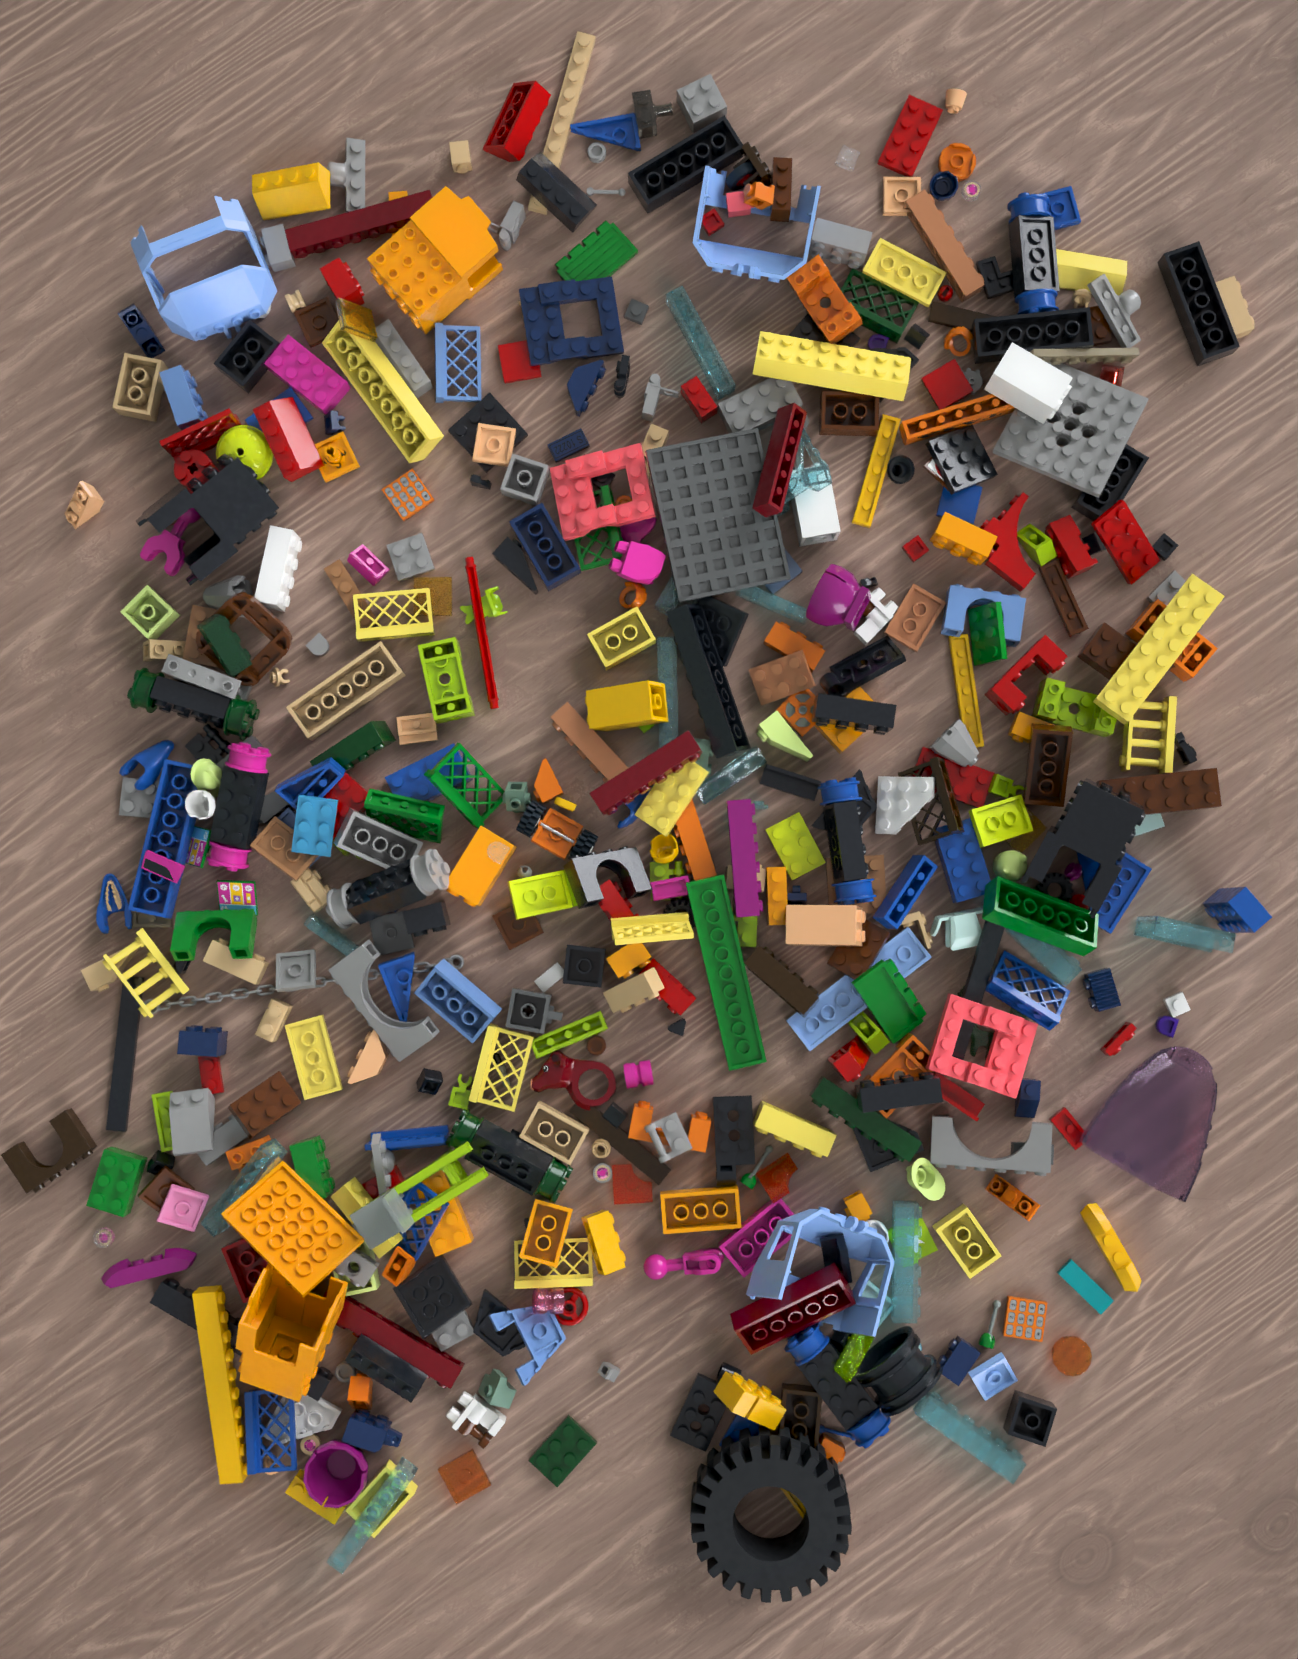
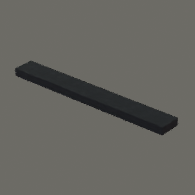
[952,920,1005,1060]
[106,976,145,1132]

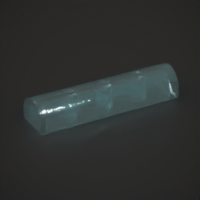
[735,587,808,625]
[696,746,767,805]
[304,913,359,956]

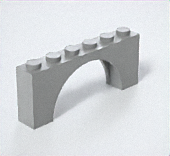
[329,940,440,1062]
[930,1115,1052,1176]

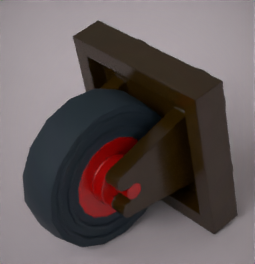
[726,142,772,191]

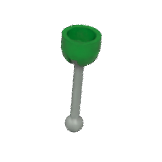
[740,1145,773,1190]
[978,1300,1001,1349]

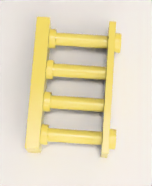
[1119,696,1177,774]
[102,928,189,1018]

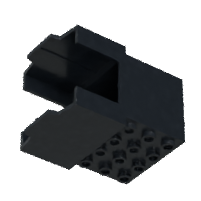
[136,453,279,586]
[1022,778,1146,919]

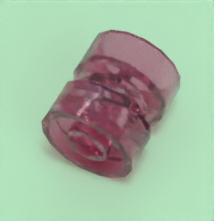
[532,1288,565,1314]

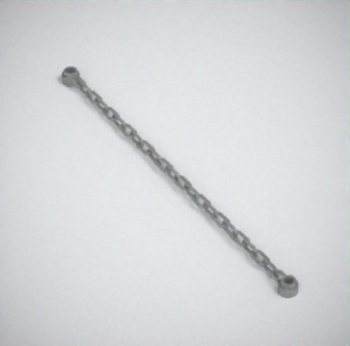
[144,955,464,1014]

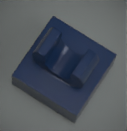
[324,411,346,435]
[787,885,807,905]

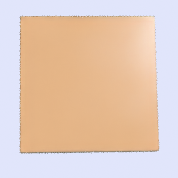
[883,177,921,216]
[472,423,516,467]

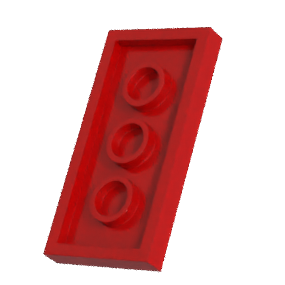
[877,95,943,177]
[1091,500,1160,585]
[911,747,995,808]

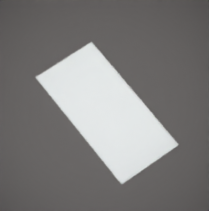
[534,962,564,993]

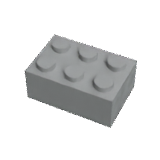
[808,218,873,269]

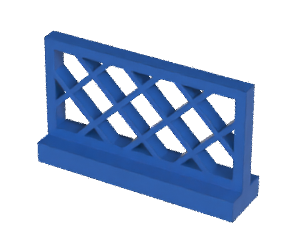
[985,950,1070,1031]
[365,1125,449,1151]
[395,1182,449,1261]
[244,1389,297,1475]

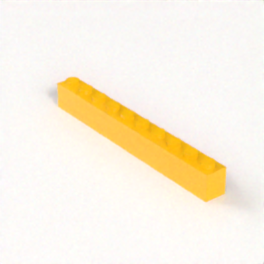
[192,1285,248,1485]

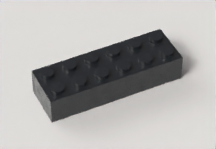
[628,115,744,214]
[1157,241,1240,367]
[971,307,1094,364]

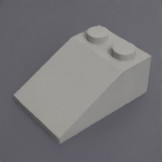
[169,1088,215,1156]

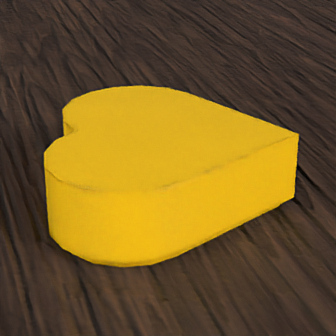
[554,796,577,812]

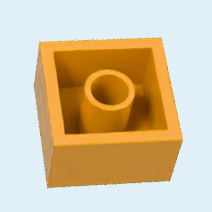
[606,943,652,979]

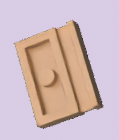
[396,713,438,745]

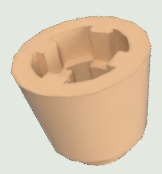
[945,89,967,114]

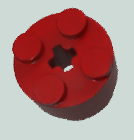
[174,450,215,488]

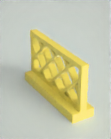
[353,588,435,642]
[611,912,694,945]
[469,1024,534,1112]
[514,1238,594,1289]

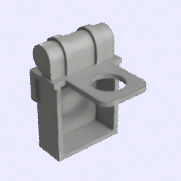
[487,200,526,251]
[642,374,679,422]

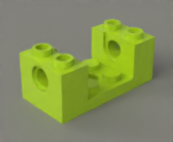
[418,637,475,724]
[1032,678,1117,737]

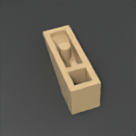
[81,947,140,992]

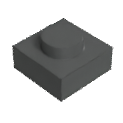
[624,299,649,325]

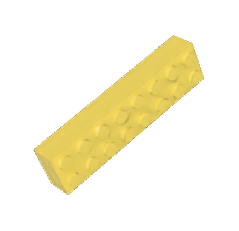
[322,315,444,463]
[753,331,911,401]
[1093,573,1225,725]

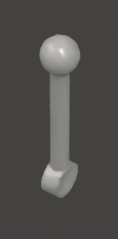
[586,187,626,196]

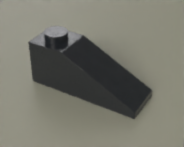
[492,537,538,595]

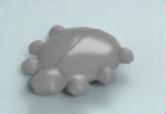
[962,368,983,395]

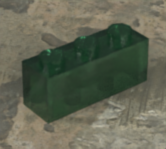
[197,614,252,677]

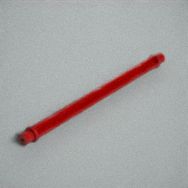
[465,557,499,709]

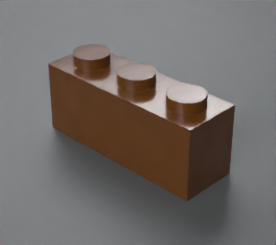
[770,157,792,222]

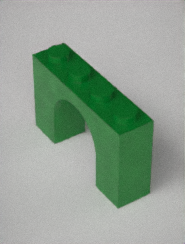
[170,908,258,961]

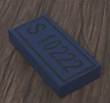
[547,428,590,463]

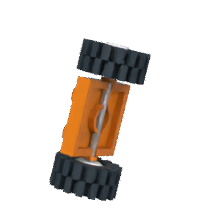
[516,800,599,860]

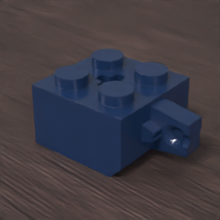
[341,1408,403,1453]

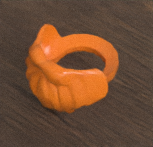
[944,326,973,357]
[619,581,647,609]

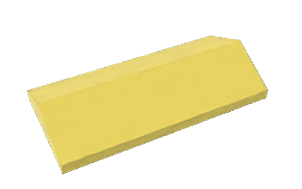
[1056,249,1127,296]

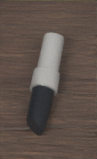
[493,1053,511,1088]

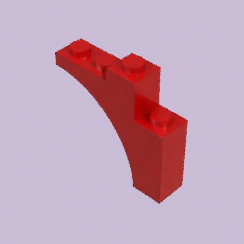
[980,492,1036,592]

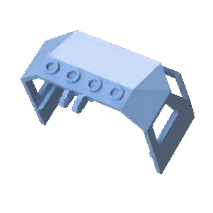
[692,165,821,283]
[130,196,277,341]
[746,1206,895,1337]

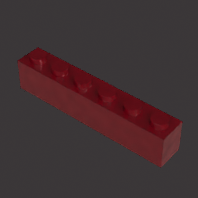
[752,403,807,517]
[589,730,702,815]

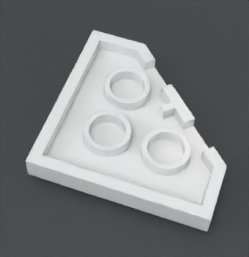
[875,776,936,835]
[263,1395,343,1444]

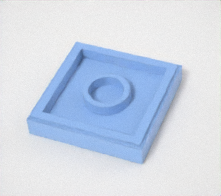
[968,1352,1018,1401]

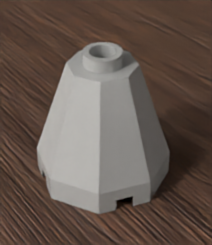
[203,575,253,617]
[929,719,979,767]

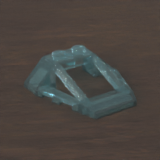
[777,428,832,517]

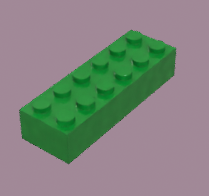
[982,876,1099,957]

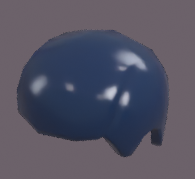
[929,171,958,201]

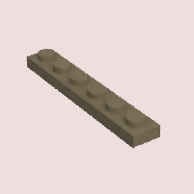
[1030,348,1139,365]

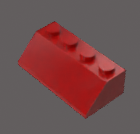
[483,81,551,162]
[253,397,324,482]

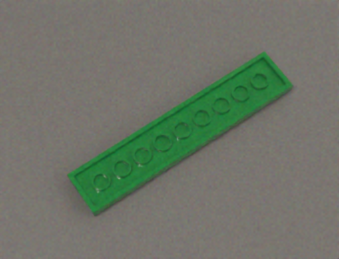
[686,874,767,1071]

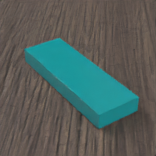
[1057,1259,1114,1315]

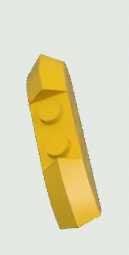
[1080,1203,1141,1292]

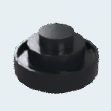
[887,455,915,484]

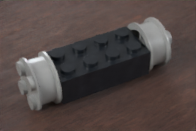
[326,849,450,929]

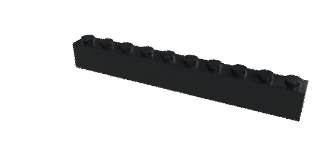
[150,1278,333,1401]

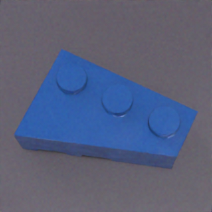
[275,757,345,810]

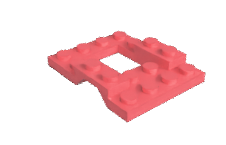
[550,443,656,541]
[926,994,1038,1099]

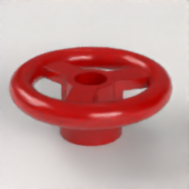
[550,1287,589,1326]

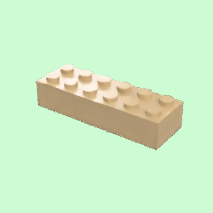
[286,641,406,741]

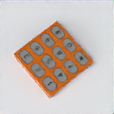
[382,468,435,522]
[1002,1296,1048,1342]

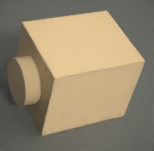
[449,140,472,173]

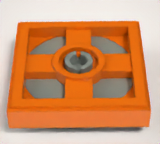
[775,689,816,737]

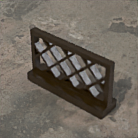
[898,757,965,846]

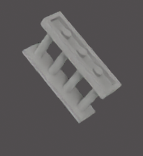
[162,654,252,701]

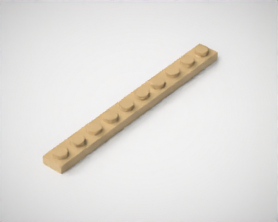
[528,31,596,215]

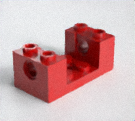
[984,634,1067,715]

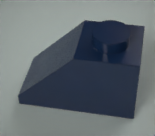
[1014,1078,1041,1118]

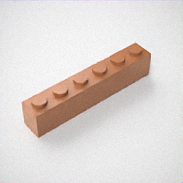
[903,189,985,302]
[551,702,640,798]

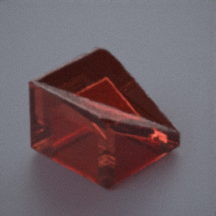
[1100,365,1125,387]

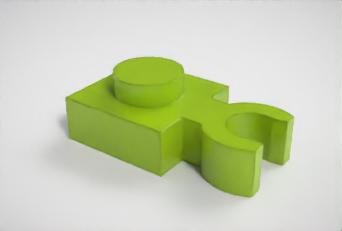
[988,774,1024,798]
[448,1074,473,1110]

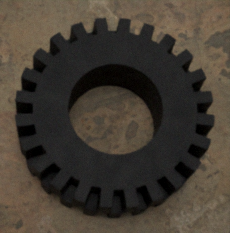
[690,1425,852,1603]

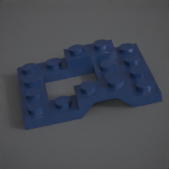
[519,277,624,366]

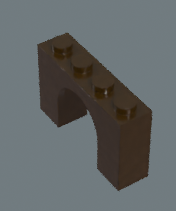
[1,1108,97,1194]

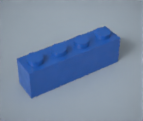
[873,855,938,929]

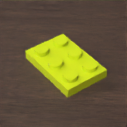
[968,794,1034,848]
[765,812,826,881]
[507,870,573,920]

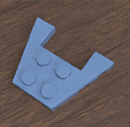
[488,1303,566,1386]

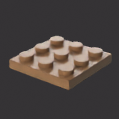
[826,855,886,914]

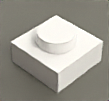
[1163,992,1191,1018]

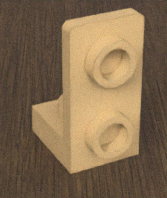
[143,639,186,662]
[901,911,933,949]

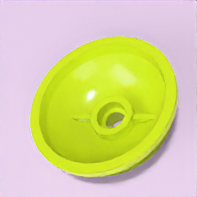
[216,425,273,480]

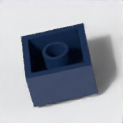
[177,1025,228,1057]

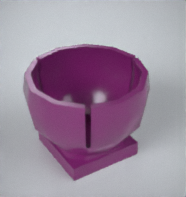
[806,564,871,631]
[303,1439,368,1508]

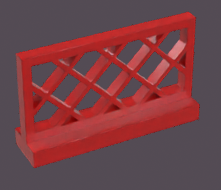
[159,408,242,461]

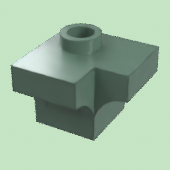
[478,1369,517,1409]

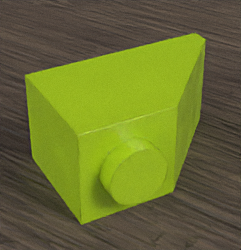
[1017,523,1057,566]
[848,1011,890,1055]

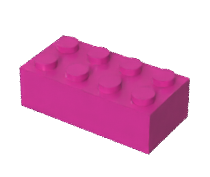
[264,335,351,415]
[718,1198,795,1278]

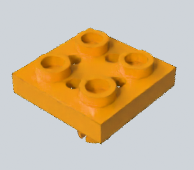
[315,431,360,483]

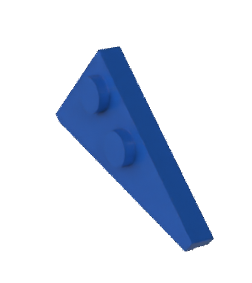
[570,113,641,151]
[378,952,415,1022]

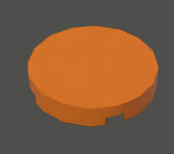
[938,143,976,182]

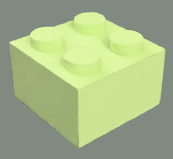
[120,585,180,640]

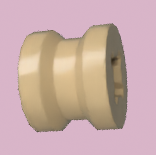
[285,289,306,313]

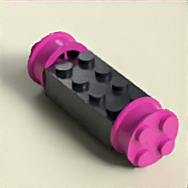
[206,742,271,871]

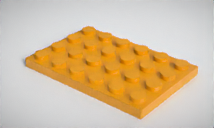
[221,1161,364,1298]

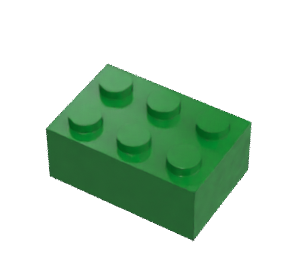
[289,1135,335,1199]
[86,1146,148,1217]

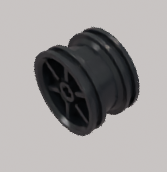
[852,1326,943,1416]

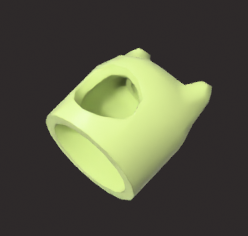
[993,850,1027,881]

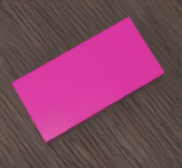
[650,875,689,901]

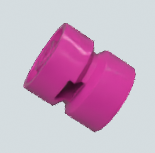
[623,1060,654,1089]

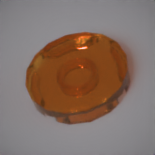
[1052,1336,1092,1376]

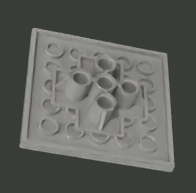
[993,363,1149,498]

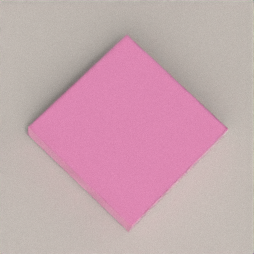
[157,1184,209,1232]

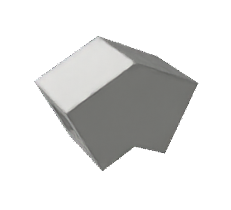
[597,1362,620,1383]

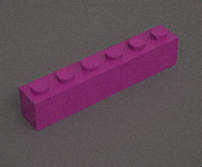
[727,799,763,918]

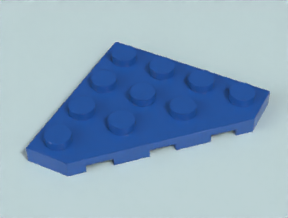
[1076,851,1152,934]

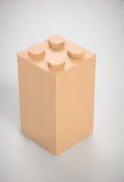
[786,905,866,947]

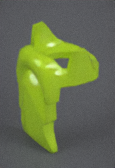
[460,586,508,624]

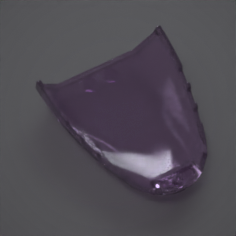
[1079,1046,1217,1202]

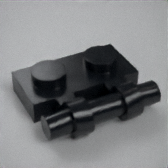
[614,355,630,399]
[185,724,231,765]

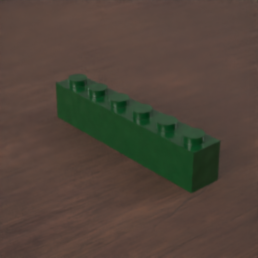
[809,1076,922,1162]

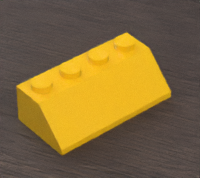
[252,162,330,220]

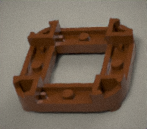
[196,592,293,686]

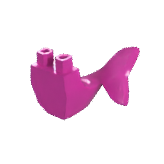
[608,517,666,585]

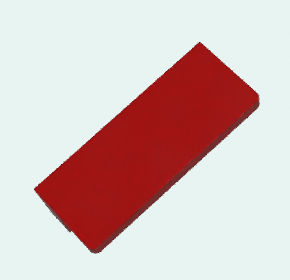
[934,1072,985,1121]

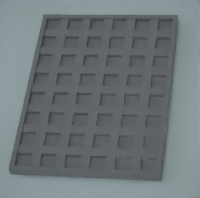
[645,428,791,603]

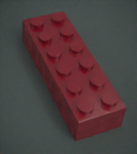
[730,1263,856,1355]

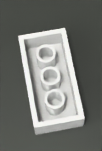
[255,525,302,612]

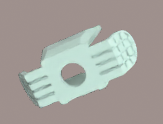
[930,907,983,951]

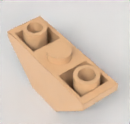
[65,481,104,529]
[347,1030,388,1084]

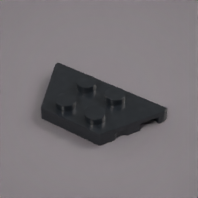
[811,769,877,831]
[473,1289,526,1357]

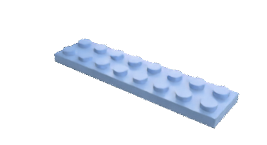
[786,927,932,1051]

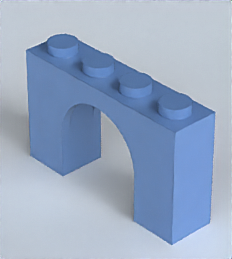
[941,584,1026,648]

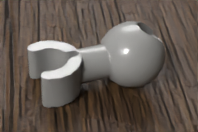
[517,865,532,879]

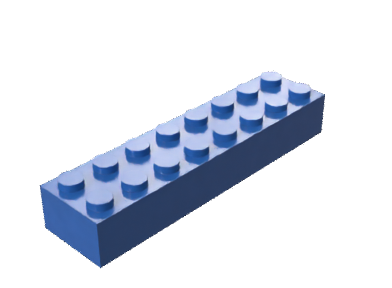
[128,759,198,919]

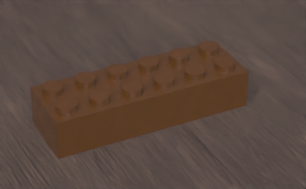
[1096,768,1222,815]

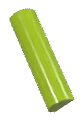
[532,1011,608,1059]

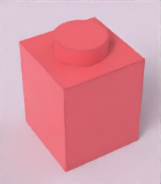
[726,191,754,218]

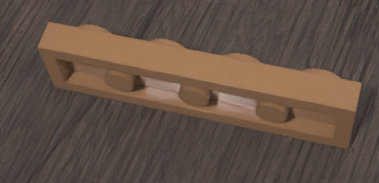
[324,559,380,628]

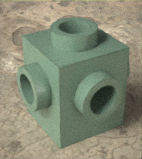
[503,782,531,813]

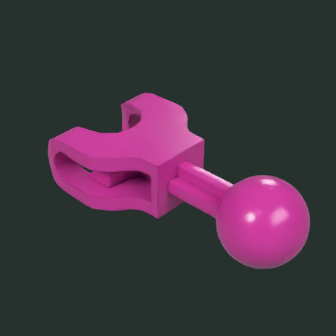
[140,508,201,576]
[643,1247,724,1280]

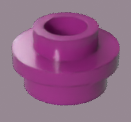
[1064,862,1082,881]

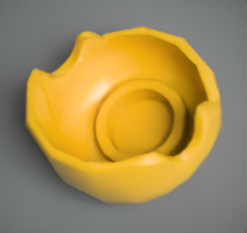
[649,834,679,864]

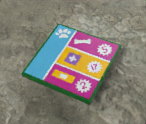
[186,826,211,868]
[216,880,258,916]

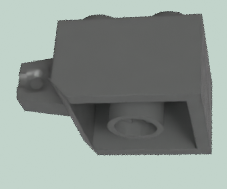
[505,988,563,1034]

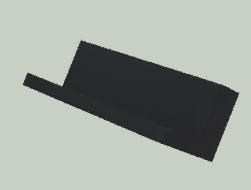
[759,764,821,801]
[820,1233,852,1283]

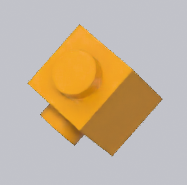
[843,1190,873,1221]

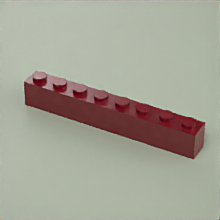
[285,190,433,258]
[323,1289,465,1389]

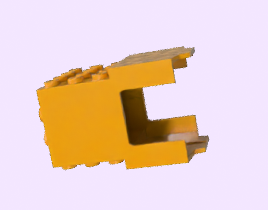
[367,186,503,335]
[235,1263,348,1402]

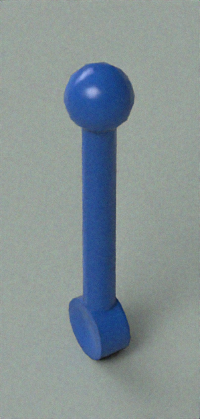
[819,1424,856,1440]

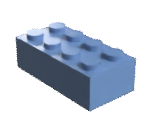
[414,959,502,1043]

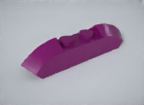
[101,1248,197,1288]

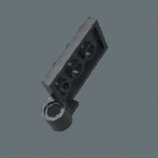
[820,635,906,697]
[713,1095,755,1186]
[670,1362,742,1452]

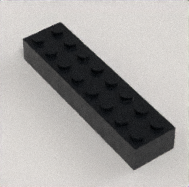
[666,604,751,758]

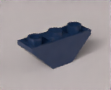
[118,304,165,358]
[567,360,606,417]

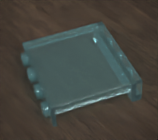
[1134,916,1236,953]

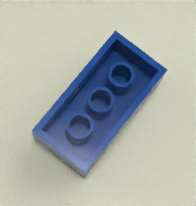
[385,743,473,802]
[931,818,991,903]
[1203,887,1272,933]

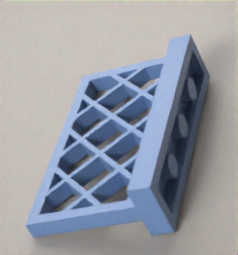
[434,323,482,403]

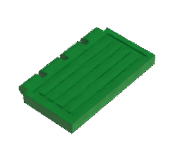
[555,220,638,281]
[851,959,927,1044]

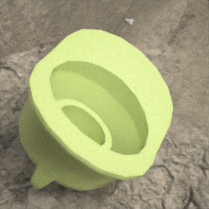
[190,758,223,798]
[906,1158,945,1201]

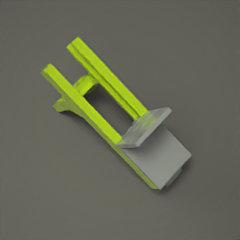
[350,1141,488,1250]

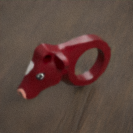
[530,1050,617,1111]

